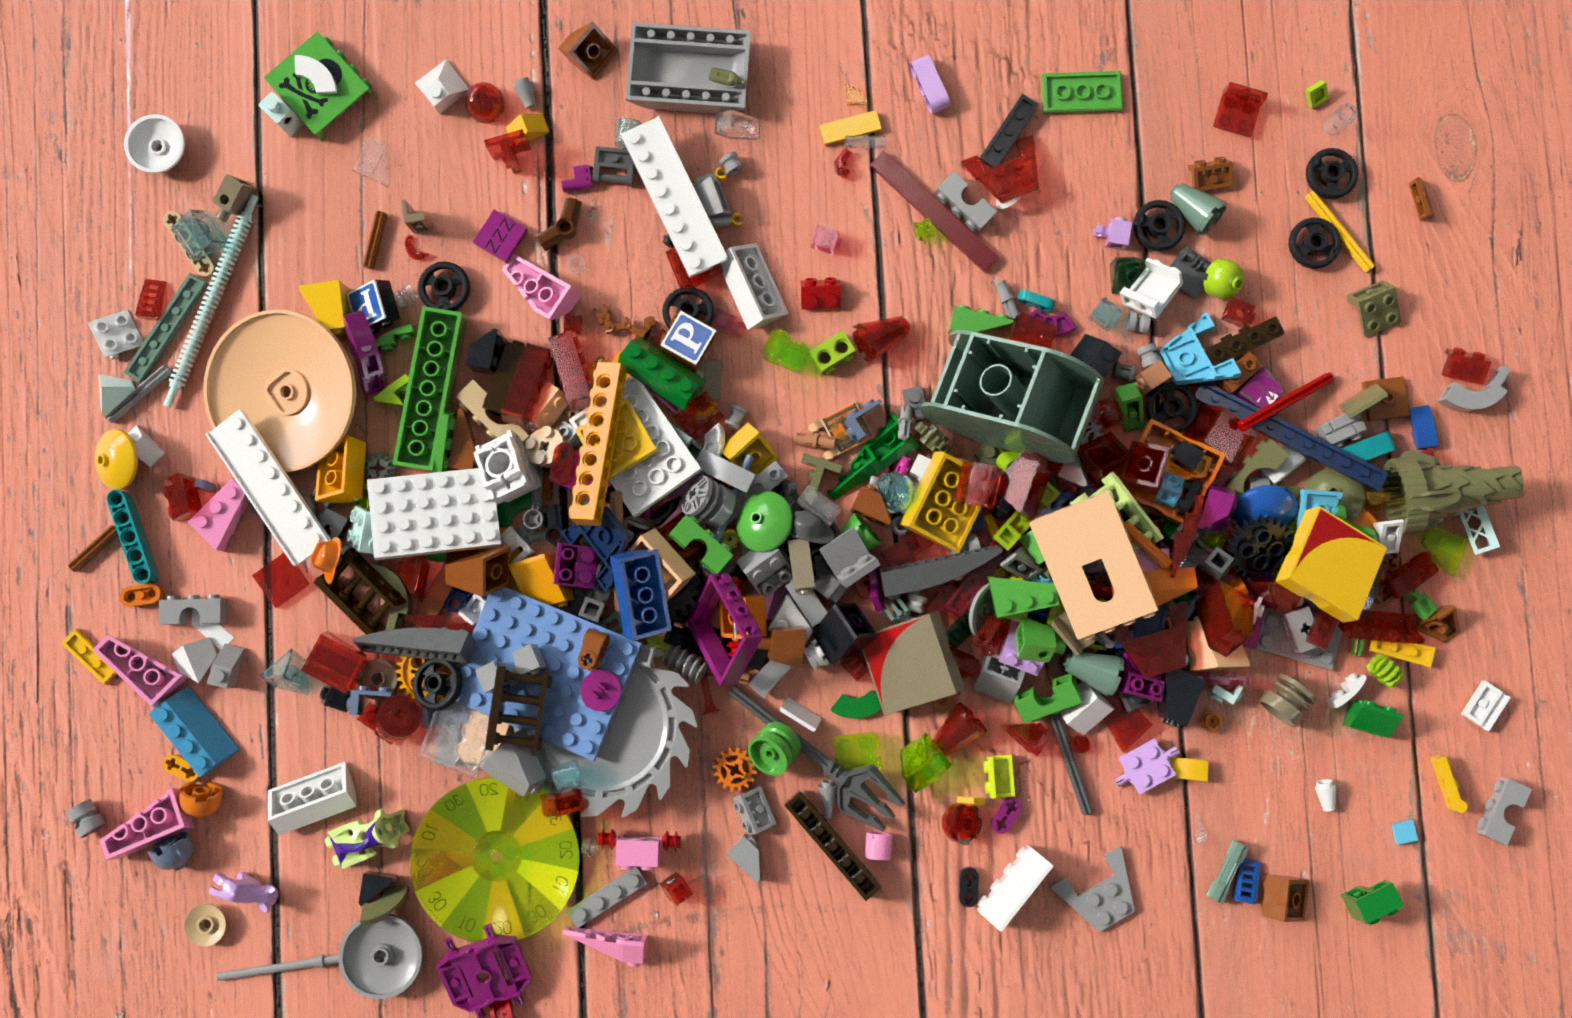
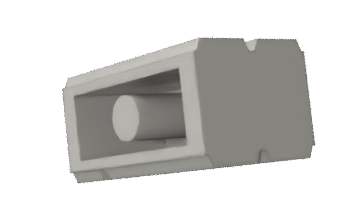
[1314,413,1367,448]

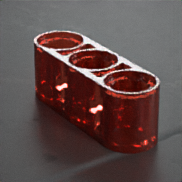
[1384,551,1439,599]

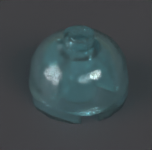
[878,472,916,513]

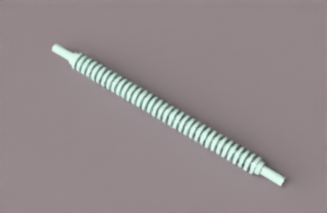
[163,194,259,408]

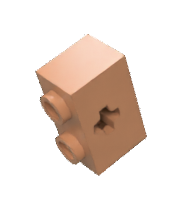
[1133,359,1172,396]

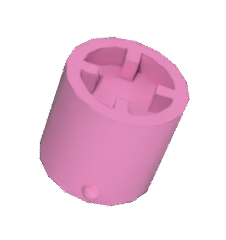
[864,831,893,860]

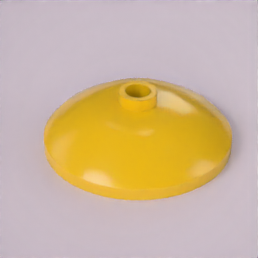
[94,429,138,490]

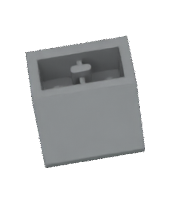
[736,548,792,598]
[972,651,1025,704]

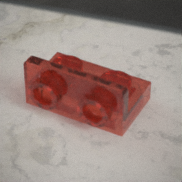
[1442,347,1491,385]

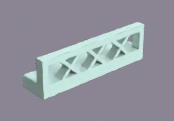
[1459,506,1500,555]

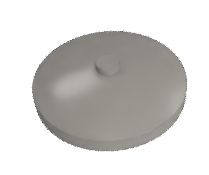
[338,914,424,999]

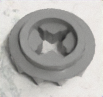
[364,453,396,480]

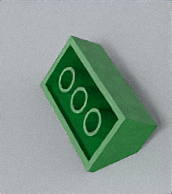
[618,336,707,411]

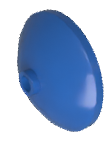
[1234,485,1298,534]

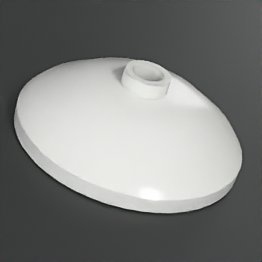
[124,114,185,174]

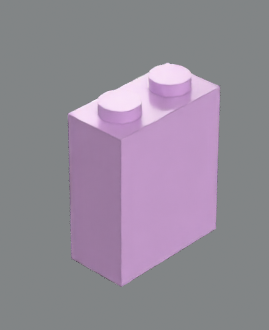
[999,619,1045,676]

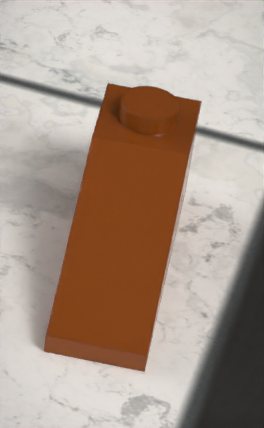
[448,408,479,470]

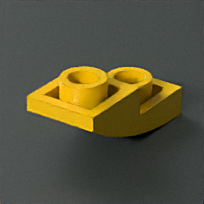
[1169,757,1209,782]

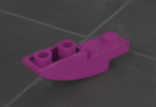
[343,310,385,396]

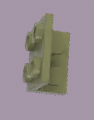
[1346,280,1401,337]

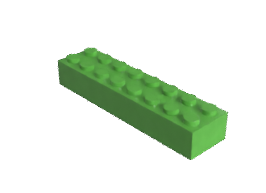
[393,306,467,473]

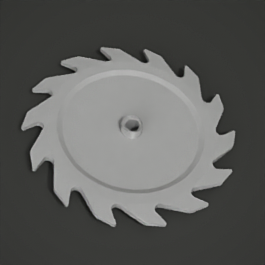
[513,634,698,818]

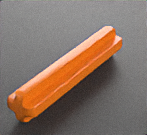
[1125,522,1173,569]

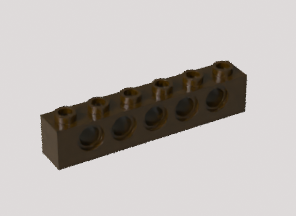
[784,790,882,901]

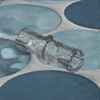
[845,134,886,150]

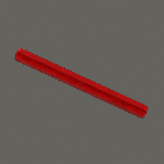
[1237,372,1334,432]

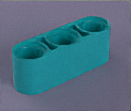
[1341,430,1397,461]

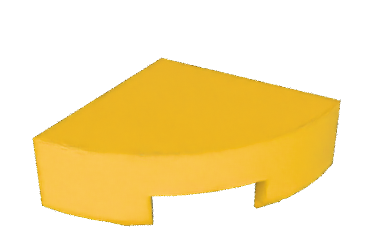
[957,796,986,806]

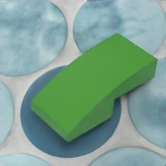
[375,324,417,352]

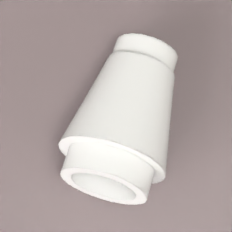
[1315,779,1336,811]

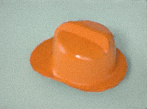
[311,537,342,584]

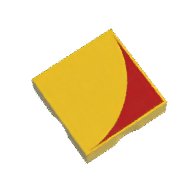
[1275,506,1387,623]

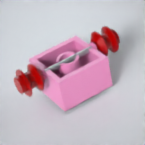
[597,828,681,870]

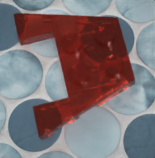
[961,134,1039,203]
[1111,601,1188,678]

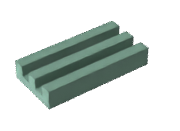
[883,596,911,625]

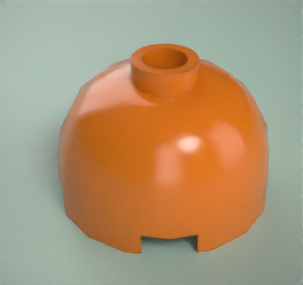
[179,781,223,819]

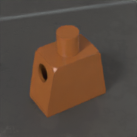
[757,626,807,668]

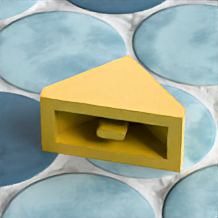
[506,114,550,146]

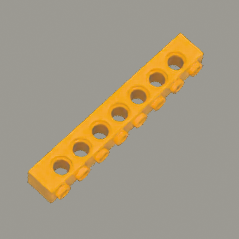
[569,362,627,526]

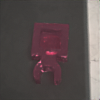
[710,308,746,338]

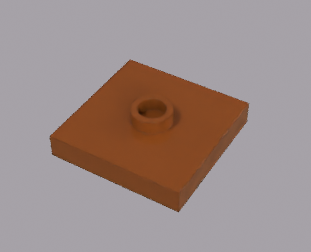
[1362,376,1410,422]

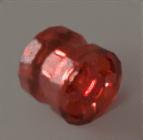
[564,314,583,335]

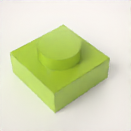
[1305,80,1329,109]

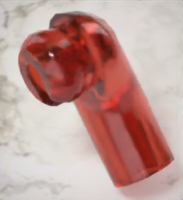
[834,148,852,178]

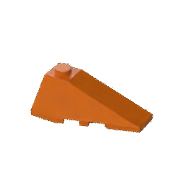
[1111,567,1198,606]

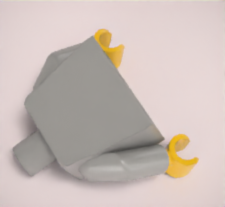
[693,167,742,227]

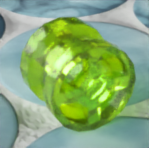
[913,217,935,242]

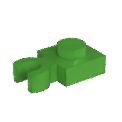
[1401,583,1438,621]

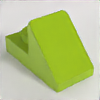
[373,374,409,407]

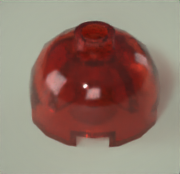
[464,82,505,124]
[941,802,982,845]

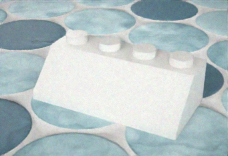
[718,243,789,330]
[268,762,357,835]
[977,845,1053,932]

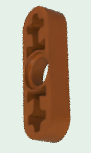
[1372,552,1400,604]

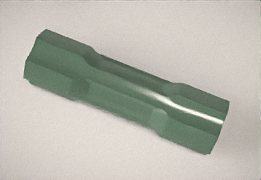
[1206,840,1249,904]

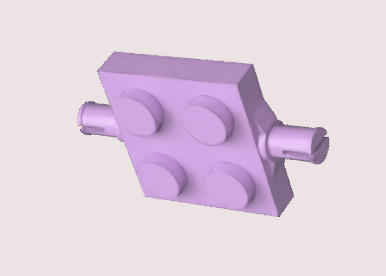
[1114,738,1180,795]

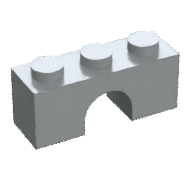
[936,171,997,233]
[159,595,227,625]
[475,644,547,694]
[1476,777,1532,846]

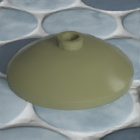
[1303,468,1366,522]

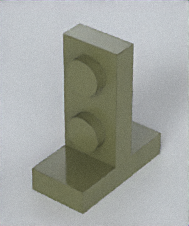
[801,453,842,507]

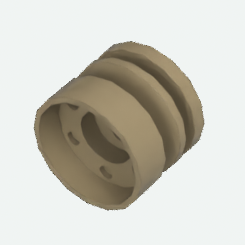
[1259,673,1316,728]

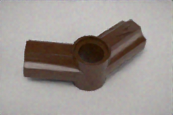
[536,197,582,251]

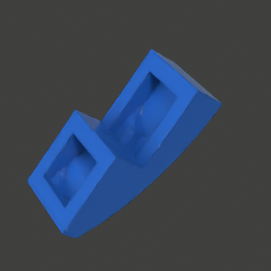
[1408,405,1438,451]

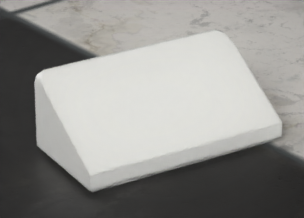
[1259,445,1306,485]
[780,697,821,731]

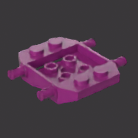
[436,923,532,1018]

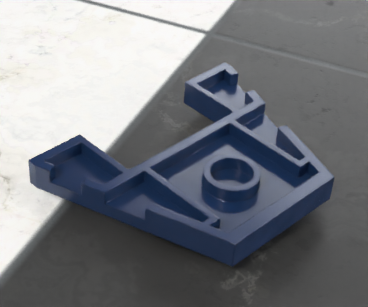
[561,506,631,593]

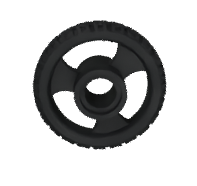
[1306,148,1358,199]
[1133,200,1185,251]
[1288,217,1341,269]
[418,261,470,311]
[662,287,714,329]
[1145,382,1199,433]
[413,659,463,711]

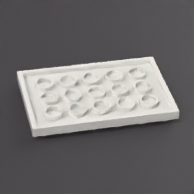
[569,376,702,518]
[367,468,501,560]

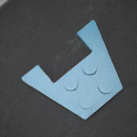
[1159,312,1241,385]

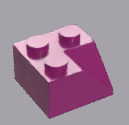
[1198,483,1238,532]

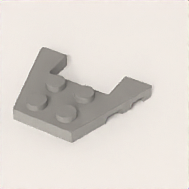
[1050,846,1135,932]

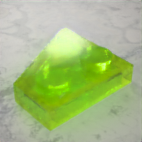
[1421,526,1469,576]

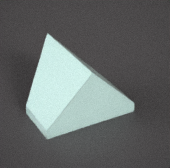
[98,374,135,416]

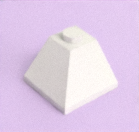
[415,60,470,114]

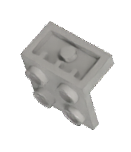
[820,527,880,588]

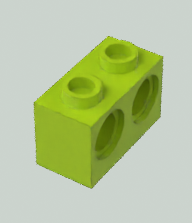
[809,330,856,375]

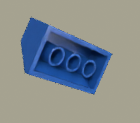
[610,549,672,641]

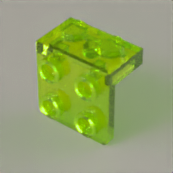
[833,731,883,770]

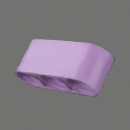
[909,55,951,114]

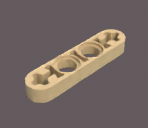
[163,211,217,279]

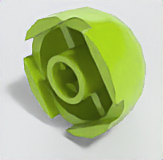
[1203,258,1244,299]

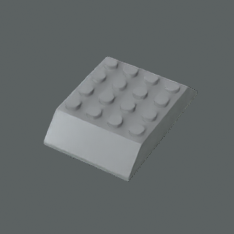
[626,22,751,114]

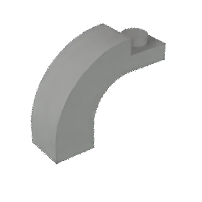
[1437,365,1511,412]

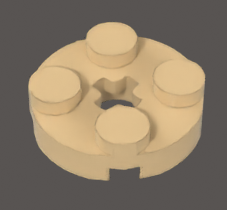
[524,426,566,468]

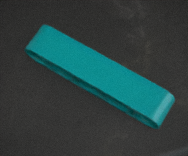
[107,490,159,584]

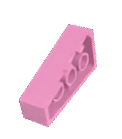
[93,635,188,707]
[100,788,194,860]

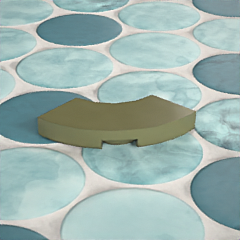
[360,886,409,926]

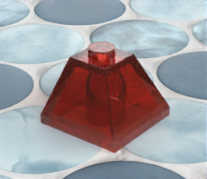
[1077,432,1134,489]
[397,555,431,603]
[1248,582,1301,614]
[1001,722,1050,757]

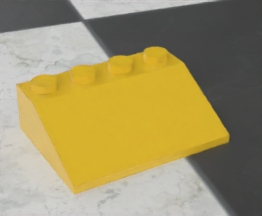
[900,452,994,553]

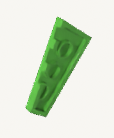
[433,410,458,473]

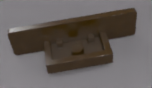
[1204,316,1285,366]

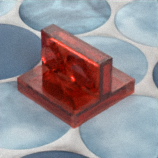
[484,129,531,174]
[1009,312,1058,349]

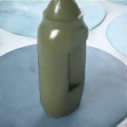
[709,67,746,86]

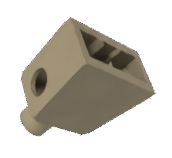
[213,174,259,223]

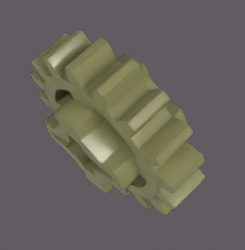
[914,421,953,454]

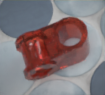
[973,614,1010,656]

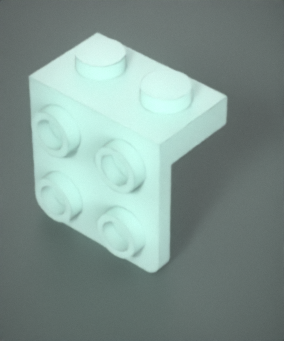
[347,505,374,554]

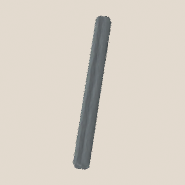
[1048,713,1093,815]

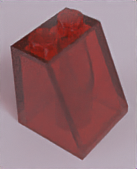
[1182,404,1257,467]
[1120,440,1171,496]
[991,450,1051,522]
[1195,581,1255,657]
[301,631,369,693]

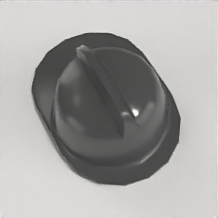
[789,510,834,544]

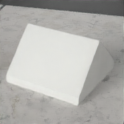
[1060,681,1114,735]

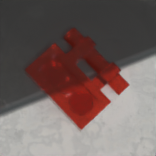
[674,391,724,440]

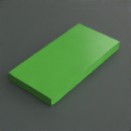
[1041,71,1123,114]

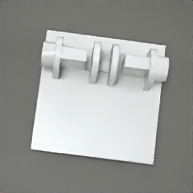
[88,310,143,360]

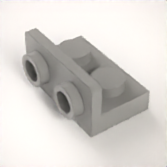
[733,786,777,835]

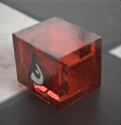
[659,872,693,906]

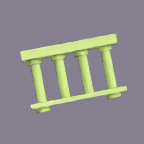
[1070,472,1164,551]

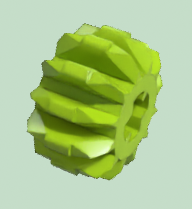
[1366,654,1404,688]

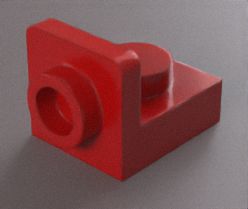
[489,999,517,1018]

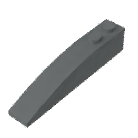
[879,545,1003,599]
[353,627,477,664]

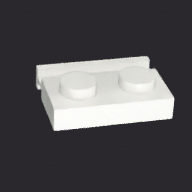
[1461,680,1511,731]

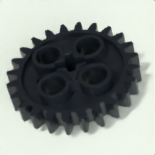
[1225,514,1294,579]

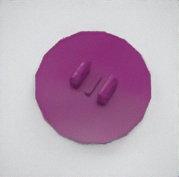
[580,669,622,712]

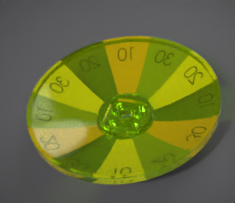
[410,777,579,942]

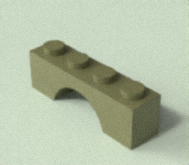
[1220,438,1290,516]

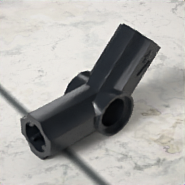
[543,504,583,548]

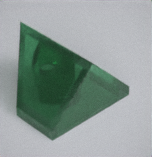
[1109,257,1146,294]

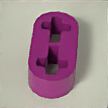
[991,797,1021,834]

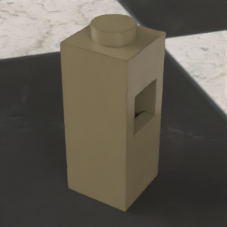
[788,539,815,595]

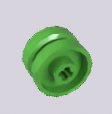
[748,722,801,776]

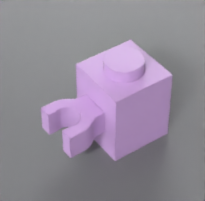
[1093,217,1132,250]

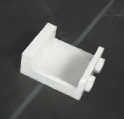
[1120,258,1183,319]

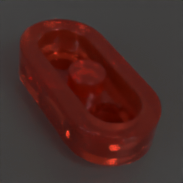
[550,443,575,484]

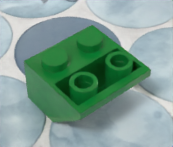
[1342,700,1403,738]

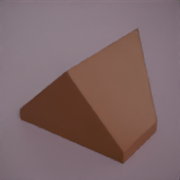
[1408,605,1460,643]

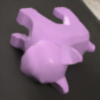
[209,872,279,913]

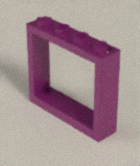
[686,572,764,686]

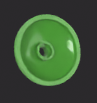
[736,491,793,552]

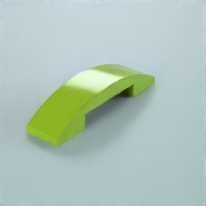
[993,479,1060,551]

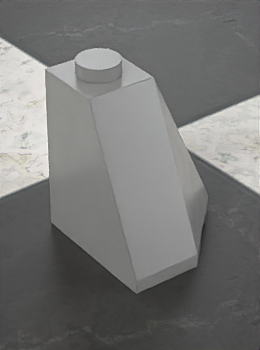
[479,728,546,797]

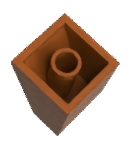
[445,545,511,597]

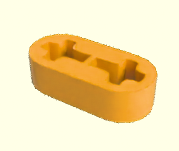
[162,754,200,782]

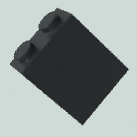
[812,603,878,666]
[1157,664,1206,728]

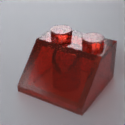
[954,461,1002,509]
[163,473,202,522]

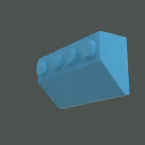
[149,686,240,777]

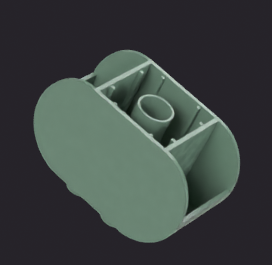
[920,330,1104,463]

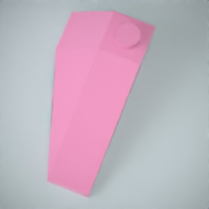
[502,254,581,321]
[563,926,648,967]

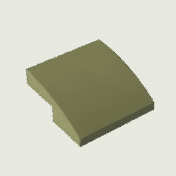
[1338,383,1389,418]

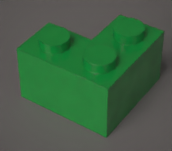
[1341,880,1404,925]

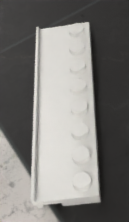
[621,116,728,278]
[206,409,331,566]

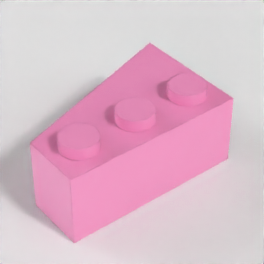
[188,478,250,552]

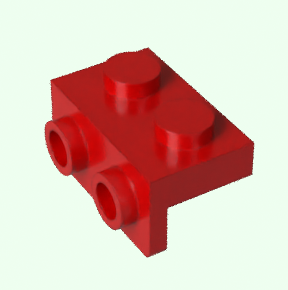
[801,277,841,310]

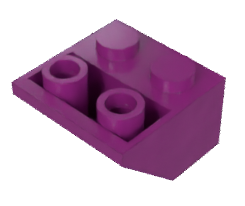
[553,543,598,590]

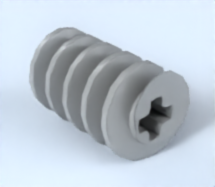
[661,645,708,684]

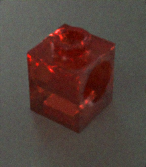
[1221,297,1256,328]

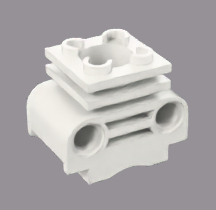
[474,430,542,504]

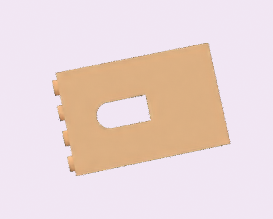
[1029,490,1159,641]

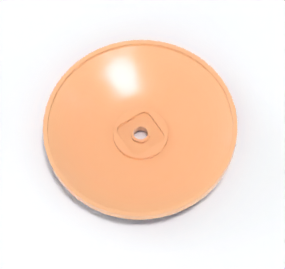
[203,310,356,472]

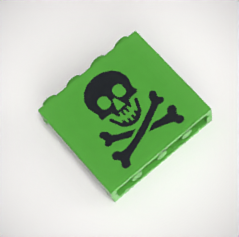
[264,31,374,141]

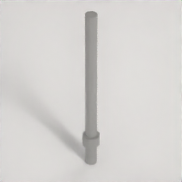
[216,954,339,981]

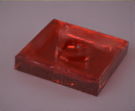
[252,553,310,608]

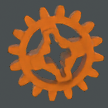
[713,747,757,792]

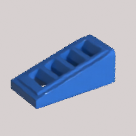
[1231,859,1261,905]

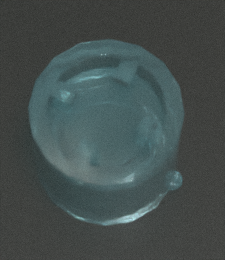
[614,118,642,149]
[1088,297,1123,332]
[551,759,584,793]

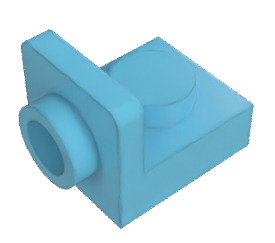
[1154,472,1184,507]

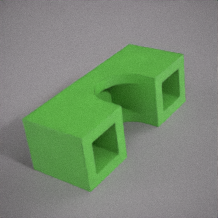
[668,515,733,574]
[1014,673,1082,723]

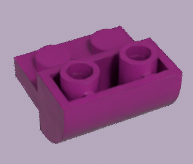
[1118,652,1165,702]

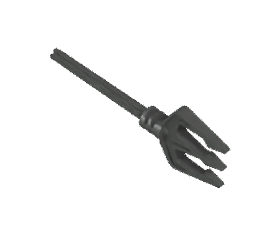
[729,685,905,832]

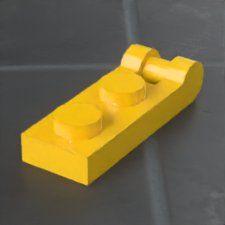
[1430,755,1468,813]

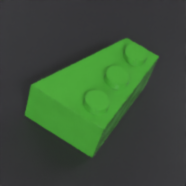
[987,576,1060,618]

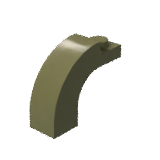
[365,563,413,631]

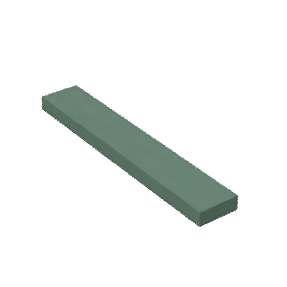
[123,273,209,383]

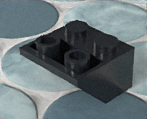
[466,329,507,375]

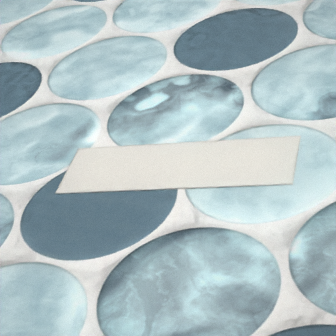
[191,608,234,650]

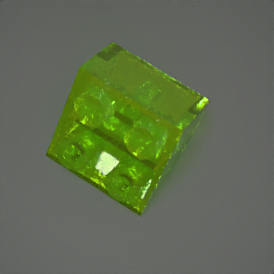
[900,733,952,793]

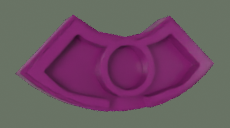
[1020,309,1077,337]
[868,553,884,612]

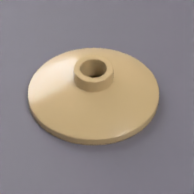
[184,904,226,946]

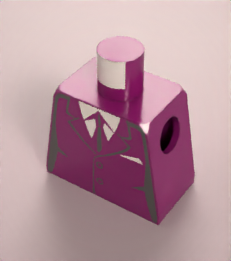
[1234,365,1284,415]

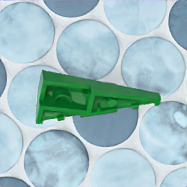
[827,412,920,500]

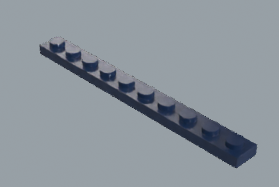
[1195,382,1389,492]

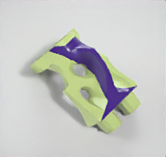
[325,809,410,869]

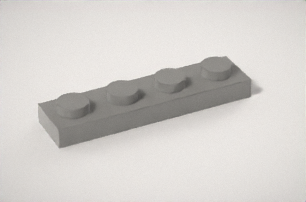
[567,866,648,928]

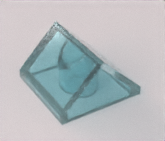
[172,209,230,261]

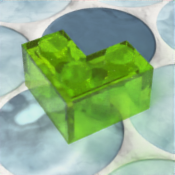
[763,329,810,375]

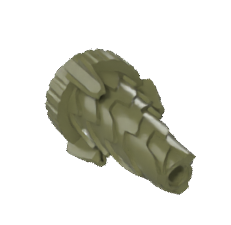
[1381,451,1525,536]

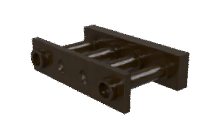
[313,544,407,635]
[485,663,552,756]

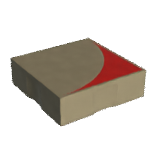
[862,610,965,715]

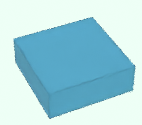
[1391,819,1418,845]

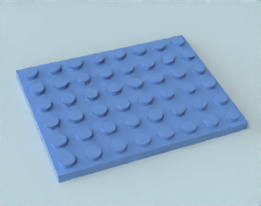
[446,586,643,761]

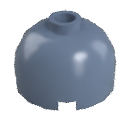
[148,832,193,871]

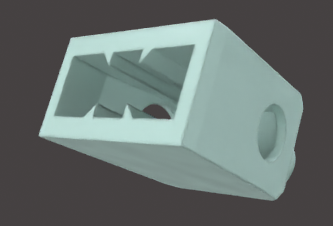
[258,91,305,137]

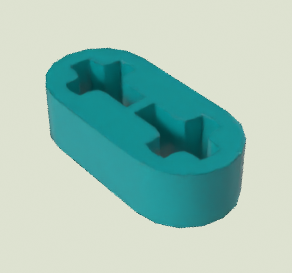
[1017,290,1056,313]

